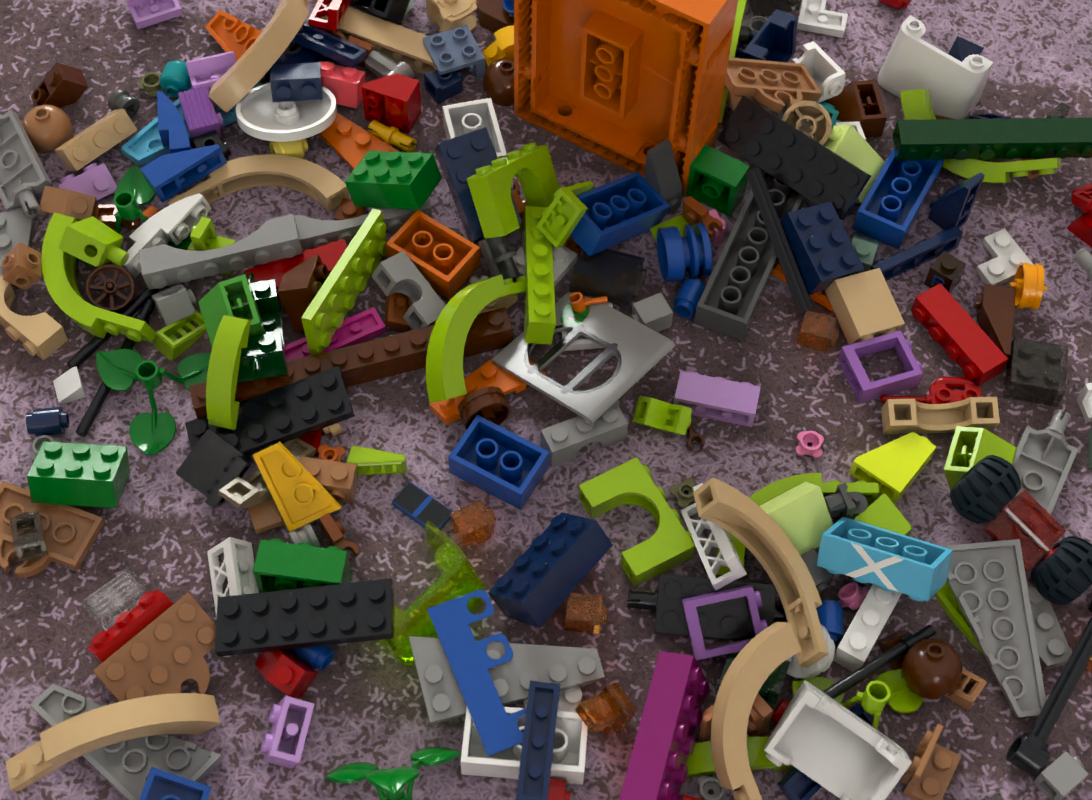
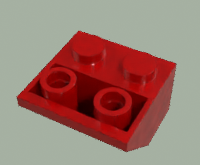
[361,73,421,133]

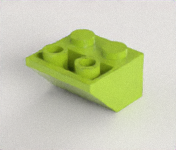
[944,426,1017,490]

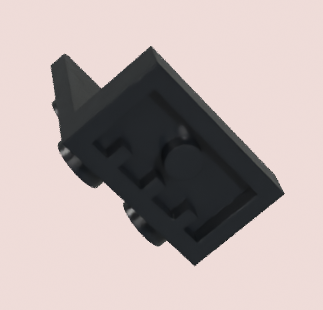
[176,429,254,509]

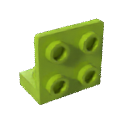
[536,180,594,248]

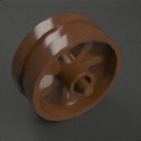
[86,265,135,313]
[458,386,511,429]

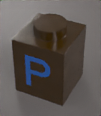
[924,251,966,293]

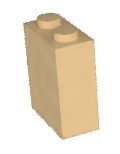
[825,268,905,345]

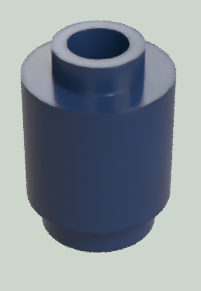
[26,407,70,437]

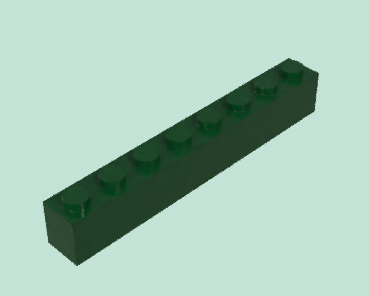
[892,118,1092,161]

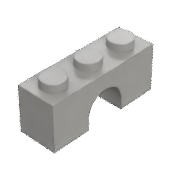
[372,251,446,330]
[540,402,628,468]

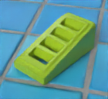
[154,309,207,361]
[347,445,407,476]

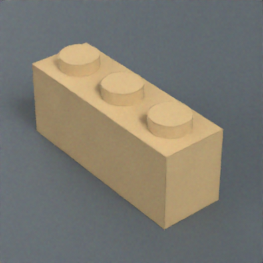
[54,109,137,171]

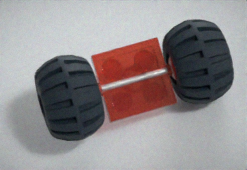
[950,455,1092,605]

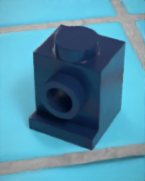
[424,70,463,104]

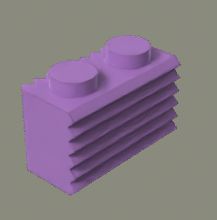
[178,86,224,144]

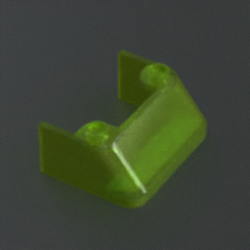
[375,521,486,667]

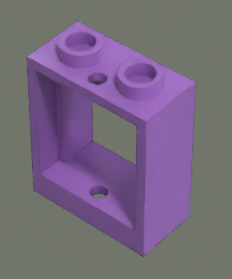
[838,330,923,404]
[681,585,767,660]

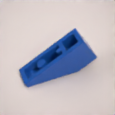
[140,144,227,203]

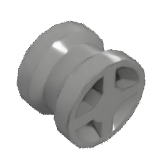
[288,523,321,548]

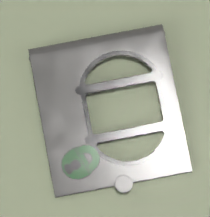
[492,287,676,425]

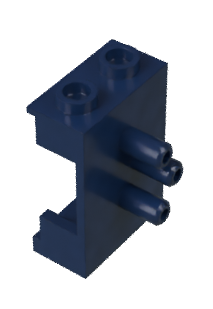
[735,9,798,63]

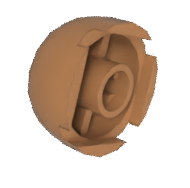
[22,104,74,154]

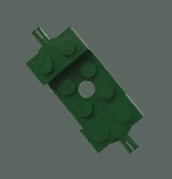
[237,272,288,383]

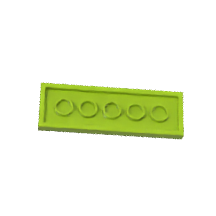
[301,209,388,355]

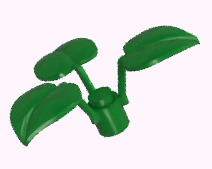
[76,164,192,266]
[96,349,211,455]
[324,747,462,800]

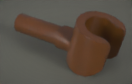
[687,423,705,452]

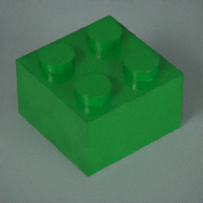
[686,145,750,217]

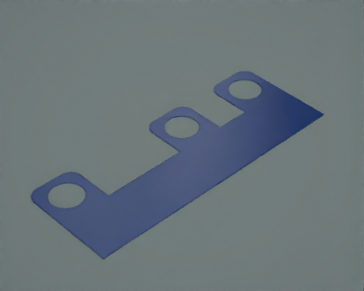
[427,590,527,756]

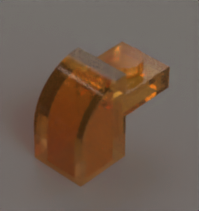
[575,683,637,735]

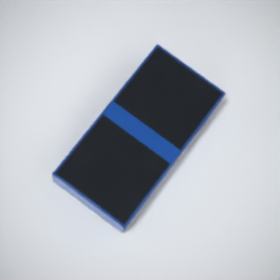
[392,482,453,536]

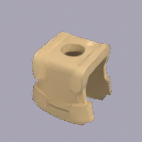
[426,0,478,33]

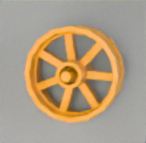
[1009,262,1048,311]

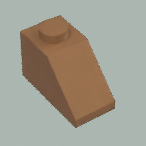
[40,186,97,221]

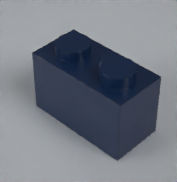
[270,62,323,102]

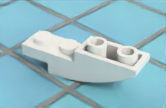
[123,193,212,278]

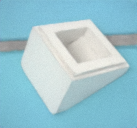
[53,366,86,405]

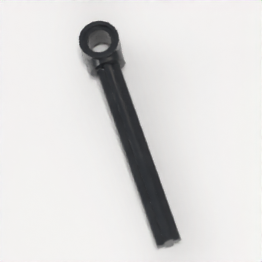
[1006,617,1092,777]

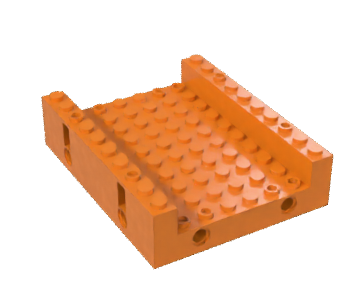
[514,0,738,198]

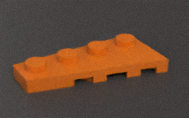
[205,9,262,61]
[318,113,400,171]
[429,357,546,425]

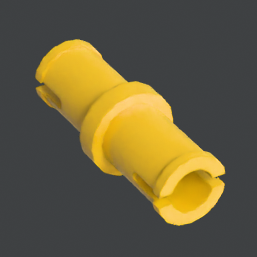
[367,120,417,153]

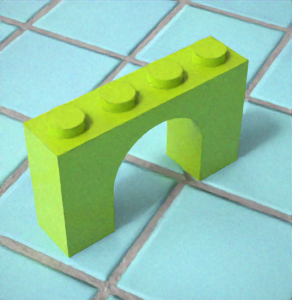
[467,142,559,238]
[578,457,695,587]

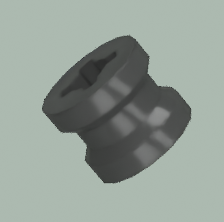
[108,89,140,118]

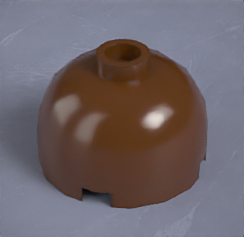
[483,57,514,106]
[901,638,963,700]

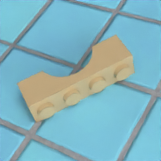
[0,275,68,360]
[881,397,1000,435]

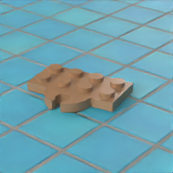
[725,57,822,113]
[0,481,105,578]
[92,592,216,702]

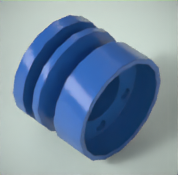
[656,223,712,282]

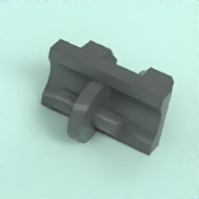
[478,236,520,280]
[824,483,868,524]

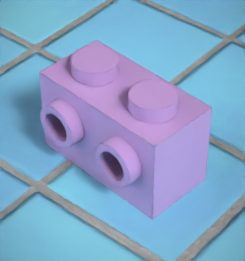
[261,696,315,769]

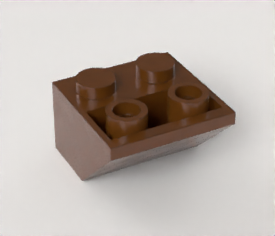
[824,80,887,138]
[277,254,328,332]

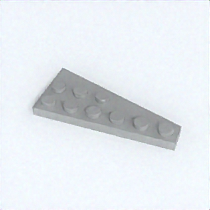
[942,539,1046,719]
[409,636,605,725]
[30,684,223,800]

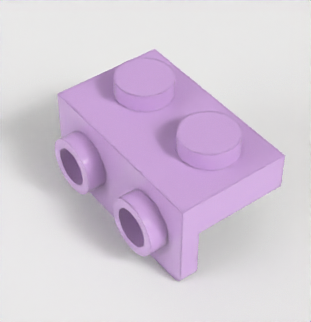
[126,0,183,29]
[186,51,237,92]
[58,163,117,202]

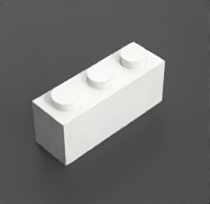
[833,584,902,672]

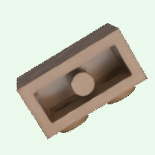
[300,456,359,504]

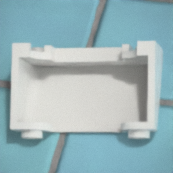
[878,15,993,119]
[728,41,846,118]
[764,681,912,800]

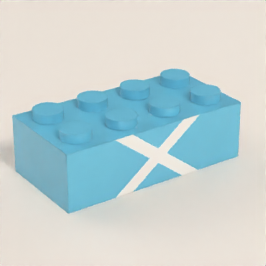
[817,517,953,601]

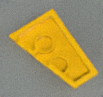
[253,442,342,532]

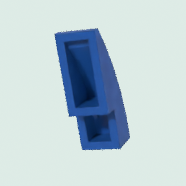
[157,91,192,153]

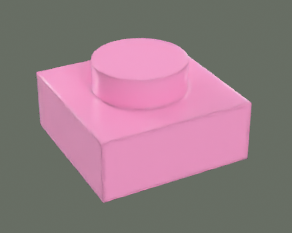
[709,209,727,246]

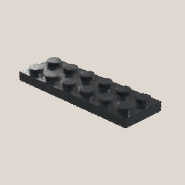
[717,96,871,220]
[185,366,355,456]
[215,578,394,657]

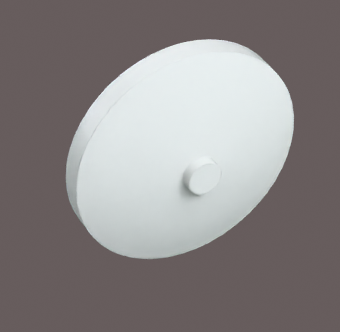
[236,82,337,142]

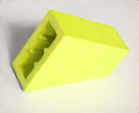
[849,432,936,504]

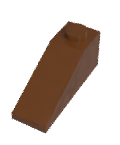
[973,284,1016,359]

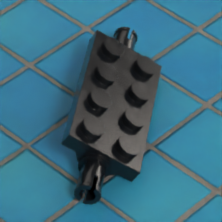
[627,573,787,641]

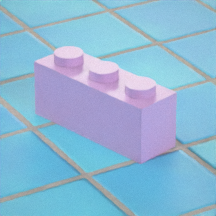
[674,371,761,427]

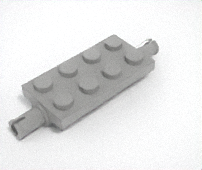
[0,109,52,218]
[991,409,1078,541]

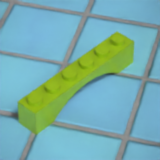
[521,206,556,345]

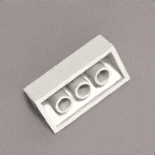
[461,707,589,785]

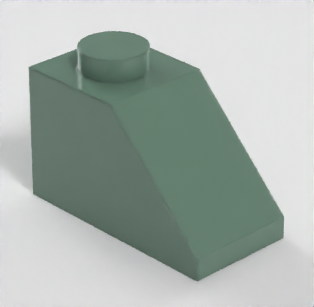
[852,233,880,273]

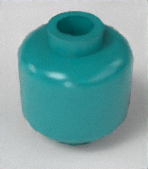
[159,60,192,97]

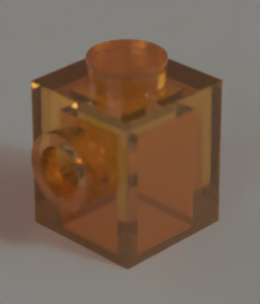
[797,311,839,353]
[450,499,496,548]
[565,593,608,634]

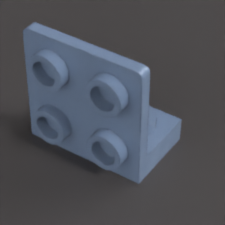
[423,24,485,80]

